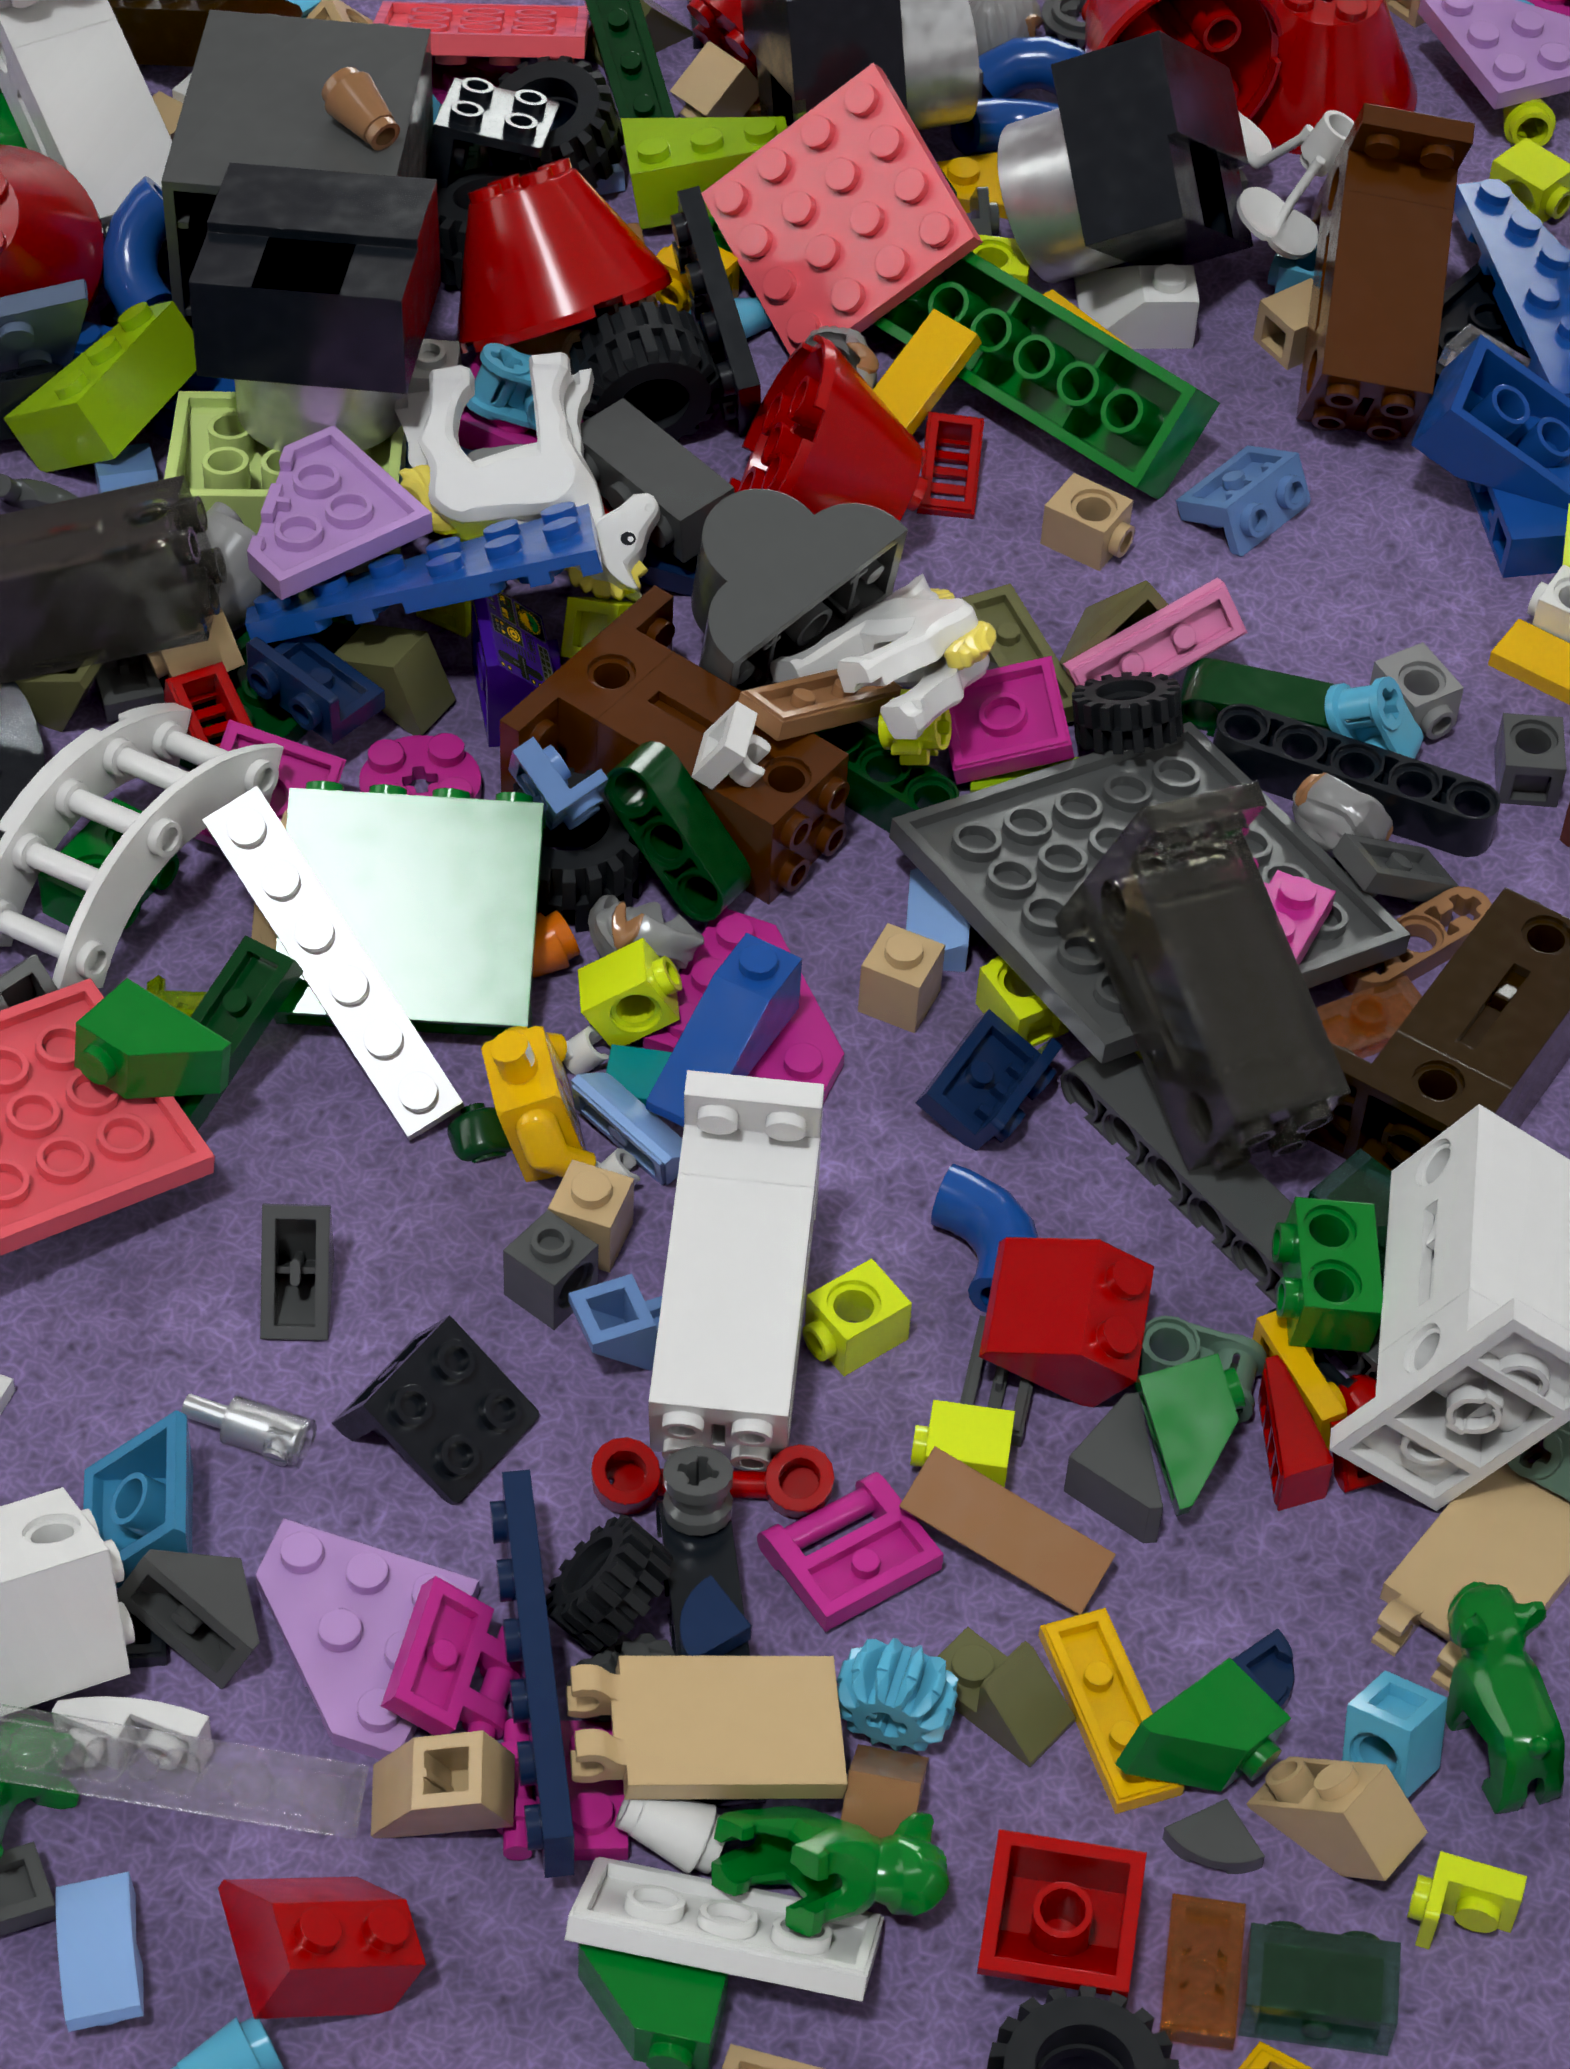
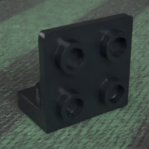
[426,77,560,188]
[332,1315,540,1505]

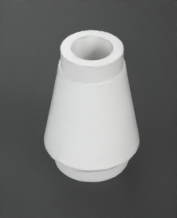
[615,1798,725,1874]

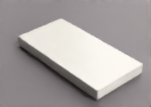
[565,1856,884,2002]

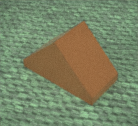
[841,1744,929,1838]

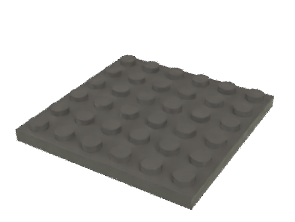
[889,722,1411,1064]

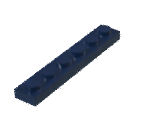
[490,1469,574,1878]

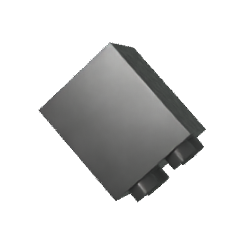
[161,10,433,330]

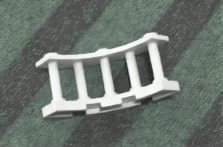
[0,703,284,989]

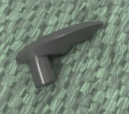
[0,474,99,518]

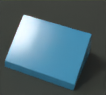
[83,1410,193,1588]

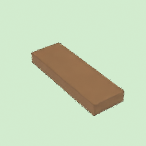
[738,669,904,741]
[899,1446,1116,1615]

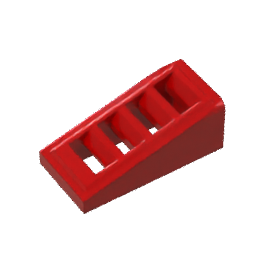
[917,411,985,519]
[164,662,253,747]
[1258,1355,1334,1511]

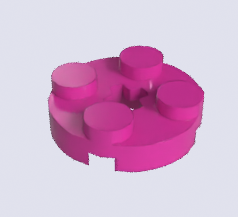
[359,733,482,799]

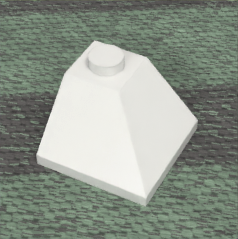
[1073,264,1200,349]

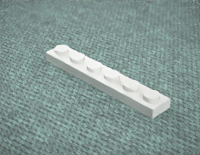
[202,786,464,1141]

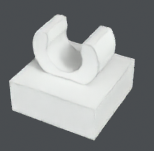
[692,701,771,789]

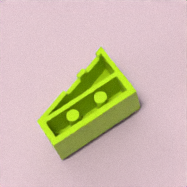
[621,117,787,229]
[3,300,196,472]

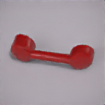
[591,1437,835,1519]

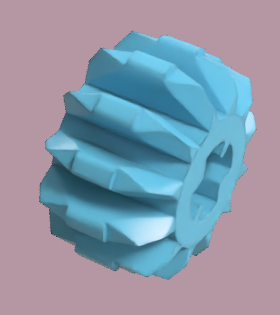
[837,1638,959,1751]

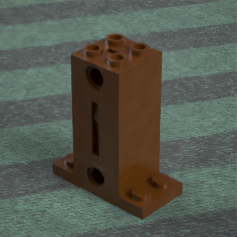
[1296,103,1475,441]
[500,585,850,905]

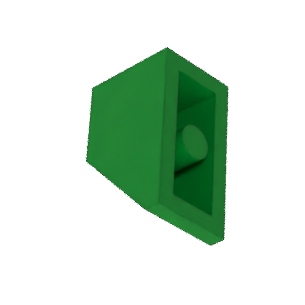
[74,978,231,1099]
[1135,1353,1246,1516]
[1115,1657,1291,1792]
[578,1943,729,2069]

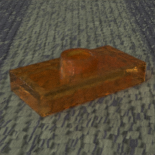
[1296,975,1422,1059]
[1158,1893,1246,2050]

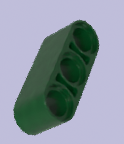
[1180,658,1335,737]
[813,722,959,833]
[604,741,751,922]

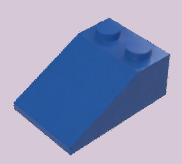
[1411,335,1570,510]

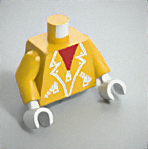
[481,1026,641,1185]

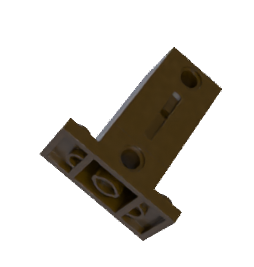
[1286,887,1570,1183]

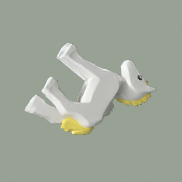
[394,352,661,603]
[770,574,997,740]

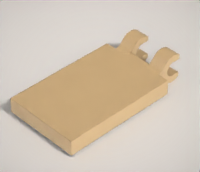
[1371,1463,1570,1692]
[566,1656,848,1800]

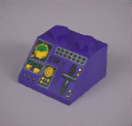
[470,592,561,747]

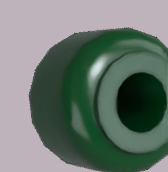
[447,1103,512,1163]

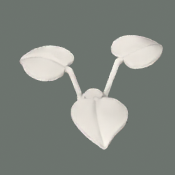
[1236,110,1354,259]

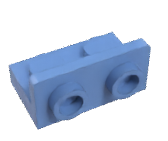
[1176,445,1311,556]
[508,737,608,831]

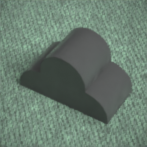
[691,489,908,691]

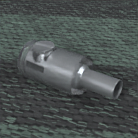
[181,1394,317,1469]

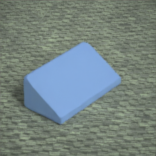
[906,868,970,972]
[571,1072,682,1186]

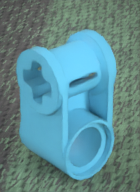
[466,343,536,430]
[1324,676,1423,759]

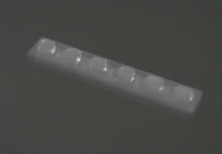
[0,1704,369,1840]

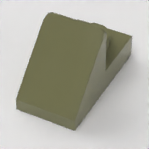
[937,1627,1076,1768]

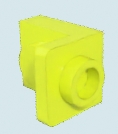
[1407,1851,1527,1949]

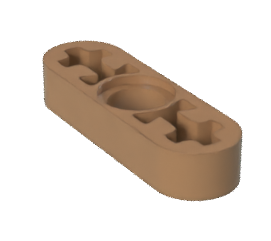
[1341,886,1492,1000]

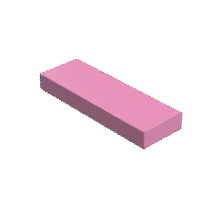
[1063,577,1248,687]

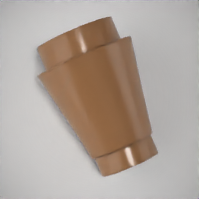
[322,67,400,150]

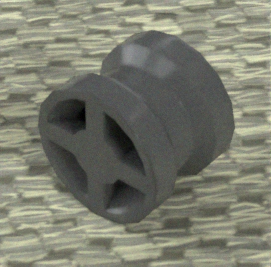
[663,1446,733,1536]

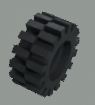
[1072,672,1183,754]
[545,1515,673,1652]

